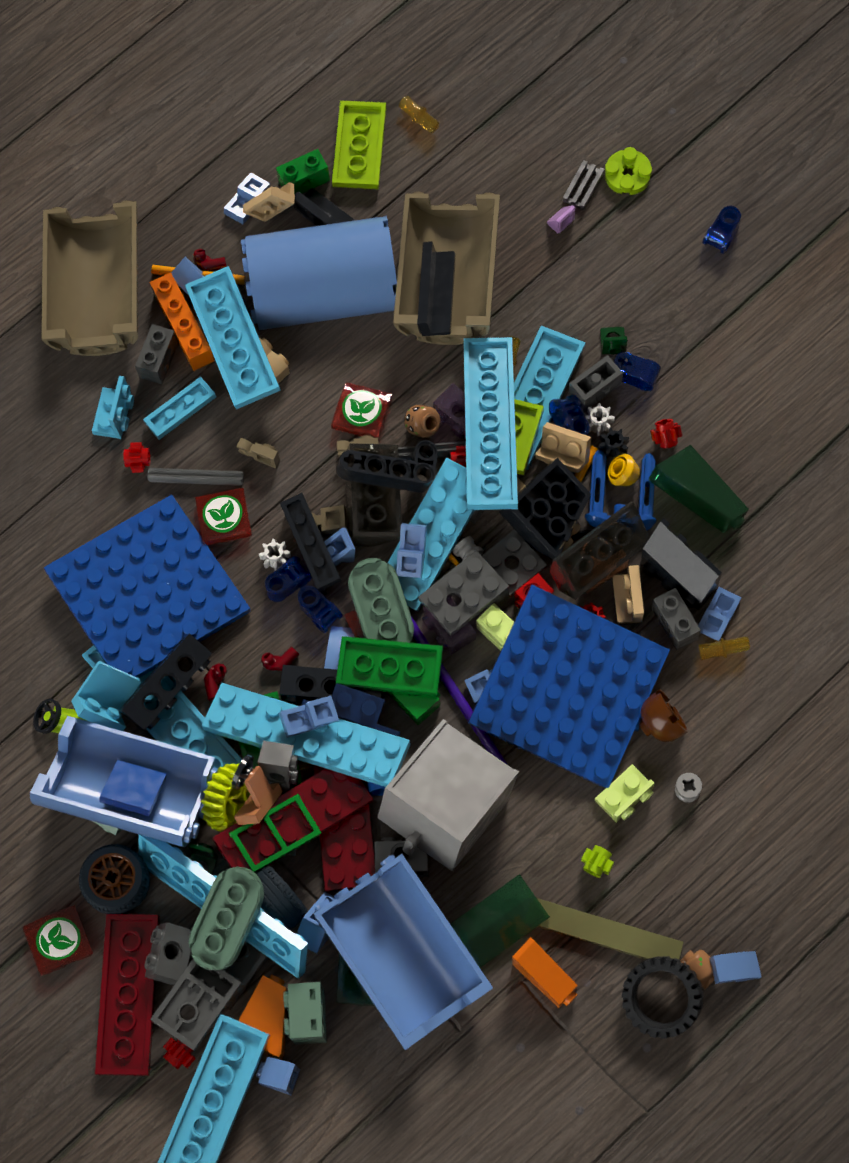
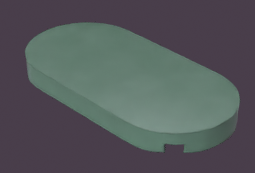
[348,558,414,643]
[189,867,264,970]

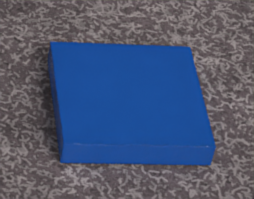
[99,760,166,816]

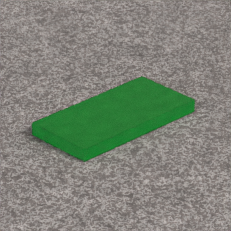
[336,636,443,697]

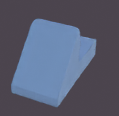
[324,528,355,566]

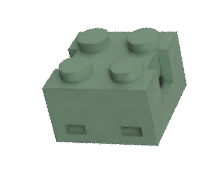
[283,982,327,1045]

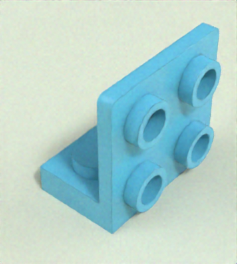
[92,376,134,439]
[71,661,141,731]

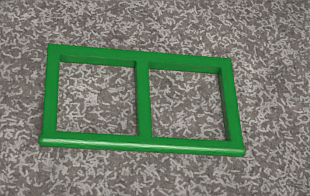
[229,794,321,873]

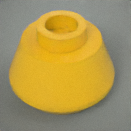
[608,454,640,486]

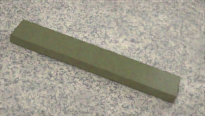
[524,896,684,960]

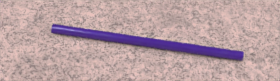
[411,616,509,766]

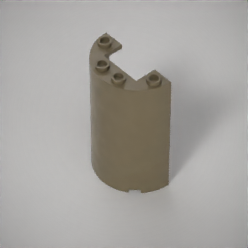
[393,192,500,345]
[42,201,138,356]

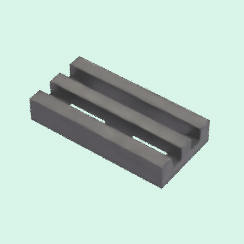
[563,160,605,210]

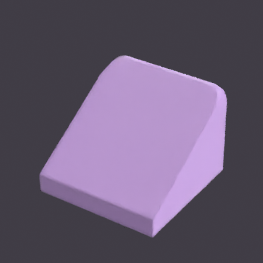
[547,205,575,233]

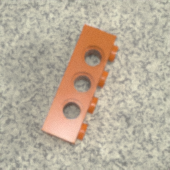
[149,272,215,371]

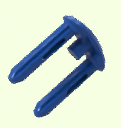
[585,450,657,533]

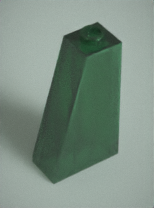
[649,445,749,533]

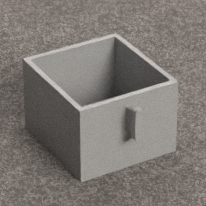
[378,719,519,871]

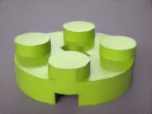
[605,147,652,195]

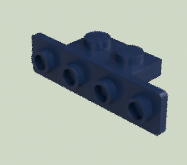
[301,683,401,737]

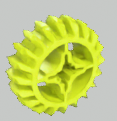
[201,764,250,832]

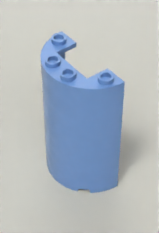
[241,216,397,330]
[30,716,218,847]
[314,854,493,1050]

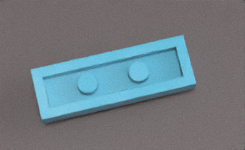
[143,377,216,440]

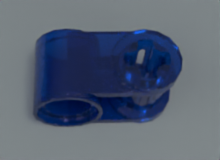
[702,206,741,254]
[614,352,661,391]
[549,395,590,435]
[265,556,312,602]
[298,586,343,633]

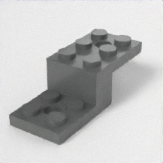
[418,529,547,636]
[150,941,268,1051]

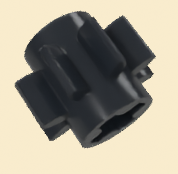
[599,428,629,458]

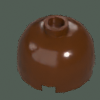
[640,689,688,742]

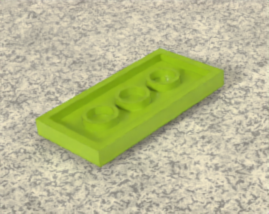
[332,101,387,189]

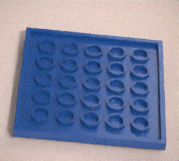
[44,495,251,678]
[468,585,670,789]

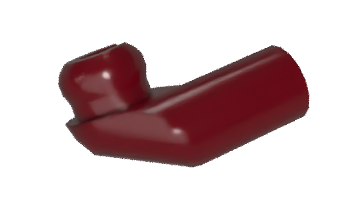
[193,249,227,271]
[261,647,299,671]
[204,663,227,701]

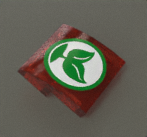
[331,382,392,438]
[195,488,252,545]
[22,905,93,976]

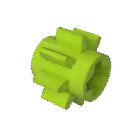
[581,845,614,878]

